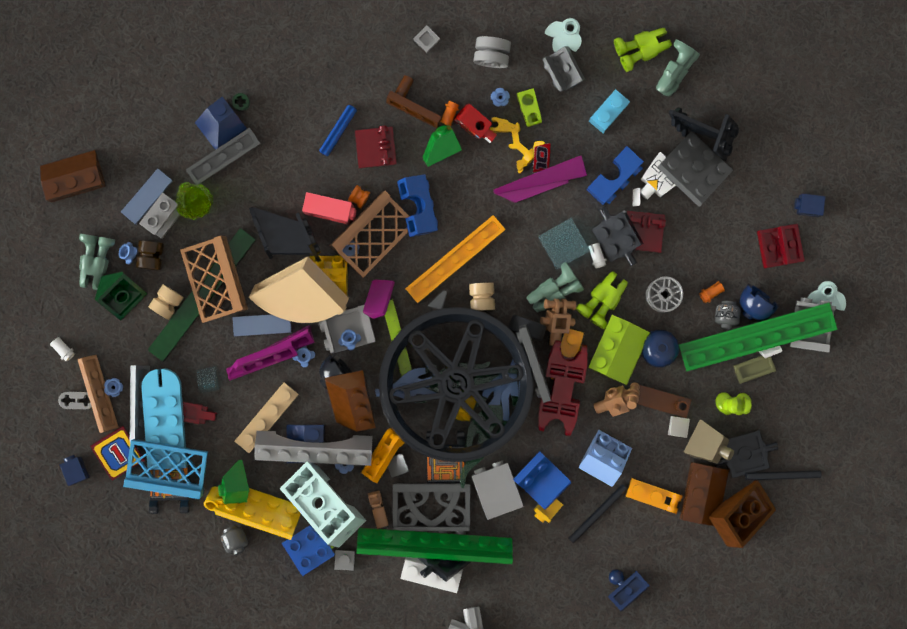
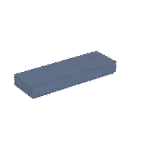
[121,169,173,225]
[233,315,292,336]

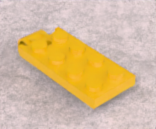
[204,486,301,540]

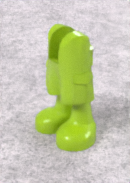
[614,28,672,72]
[576,271,628,329]
[715,392,752,415]

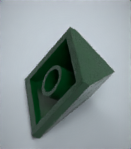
[95,272,147,321]

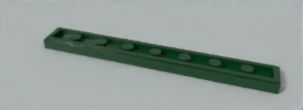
[148,228,256,362]

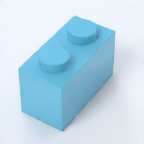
[589,89,630,133]

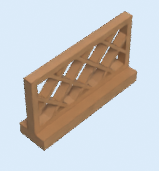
[329,191,410,278]
[180,236,248,323]

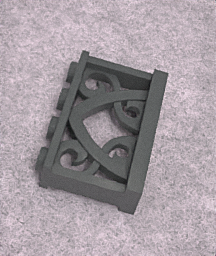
[393,483,470,535]

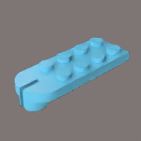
[142,368,187,470]

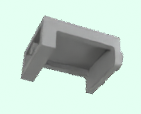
[139,192,185,239]
[789,298,836,352]
[319,305,376,353]
[471,460,524,520]

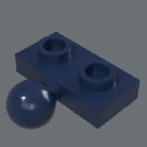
[608,569,650,612]

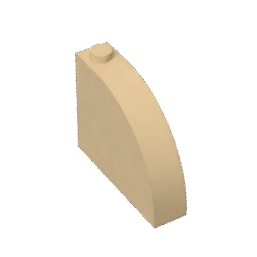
[249,257,349,323]

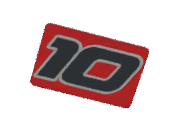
[533,143,551,172]

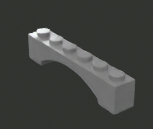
[255,431,372,466]

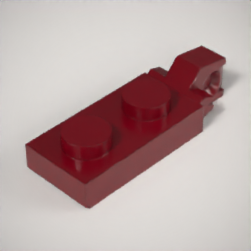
[183,402,217,424]

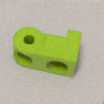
[516,88,542,127]

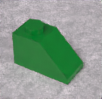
[422,125,462,167]
[218,460,249,504]

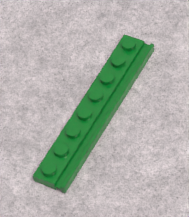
[679,302,838,372]
[356,528,513,564]

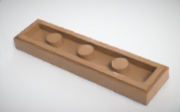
[78,355,119,433]

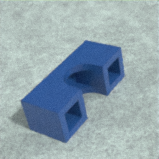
[586,146,644,205]
[397,174,438,237]

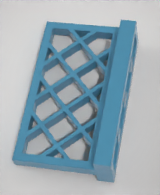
[123,439,208,499]

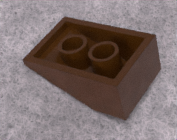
[709,480,776,548]

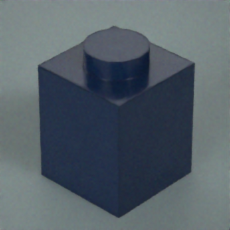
[794,194,825,217]
[60,455,90,486]

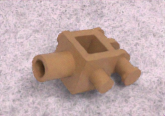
[540,299,576,346]
[594,383,640,417]

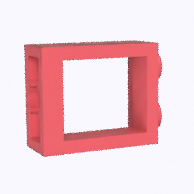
[302,192,356,225]

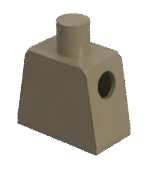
[684,420,734,464]

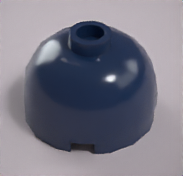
[740,284,779,320]
[641,329,679,368]

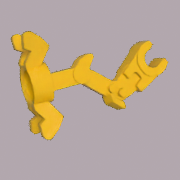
[490,117,545,174]

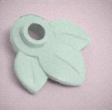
[545,18,581,52]
[808,281,846,310]

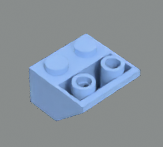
[579,430,632,487]

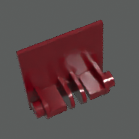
[355,126,396,168]
[627,211,666,253]

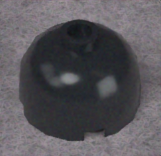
[319,353,352,389]

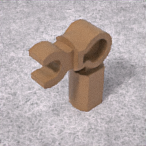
[368,490,389,529]

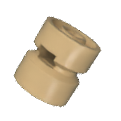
[469,283,495,311]
[148,284,184,320]

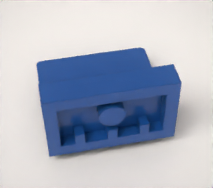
[513,452,571,509]
[282,525,335,576]

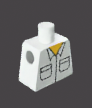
[640,152,676,200]

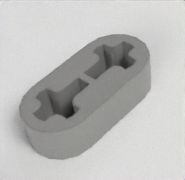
[58,392,92,409]

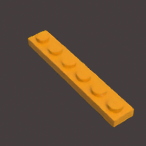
[405,215,506,304]

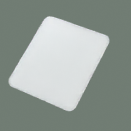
[633,188,640,207]

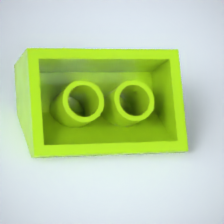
[588,315,650,385]

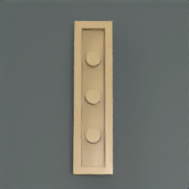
[235,382,299,453]

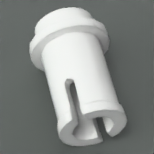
[588,243,607,268]
[50,337,75,362]

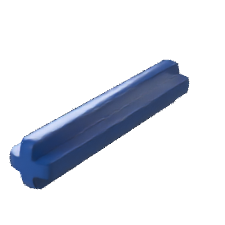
[319,105,357,156]

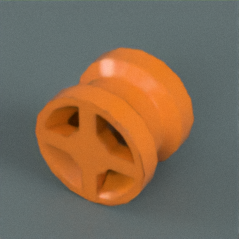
[348,185,371,209]

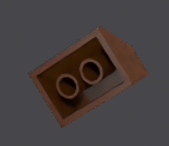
[40,150,106,203]
[325,370,376,432]
[680,462,729,526]

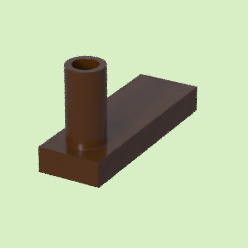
[386,75,441,128]
[637,385,692,418]

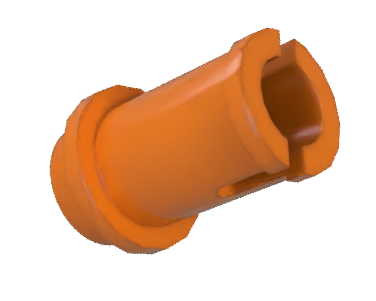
[440,101,460,127]
[699,281,725,303]

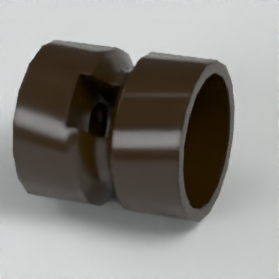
[136,241,164,271]

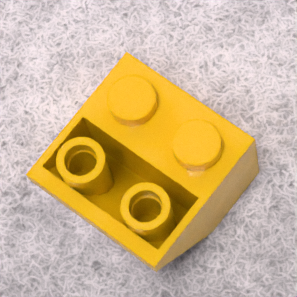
[309,255,348,296]

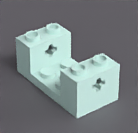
[280,461,366,548]

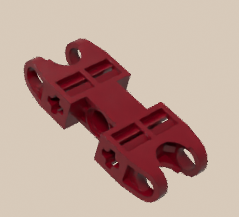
[538,340,587,436]

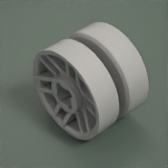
[473,36,511,68]
[646,277,683,313]

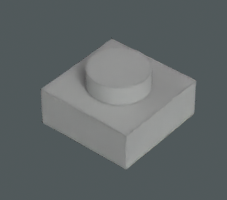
[413,25,440,53]
[334,550,355,571]

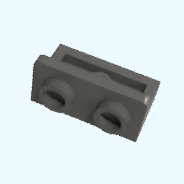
[542,46,585,92]

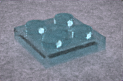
[538,218,590,270]

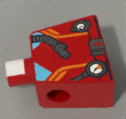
[453,104,497,143]

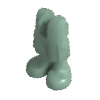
[656,39,700,97]
[79,234,115,290]
[526,262,584,312]

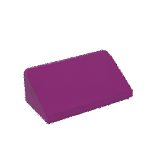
[363,280,395,319]

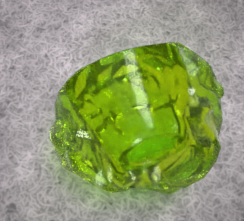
[175,182,213,220]

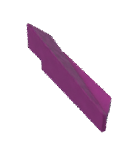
[493,155,587,203]
[226,325,315,381]

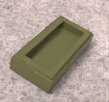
[733,356,776,384]

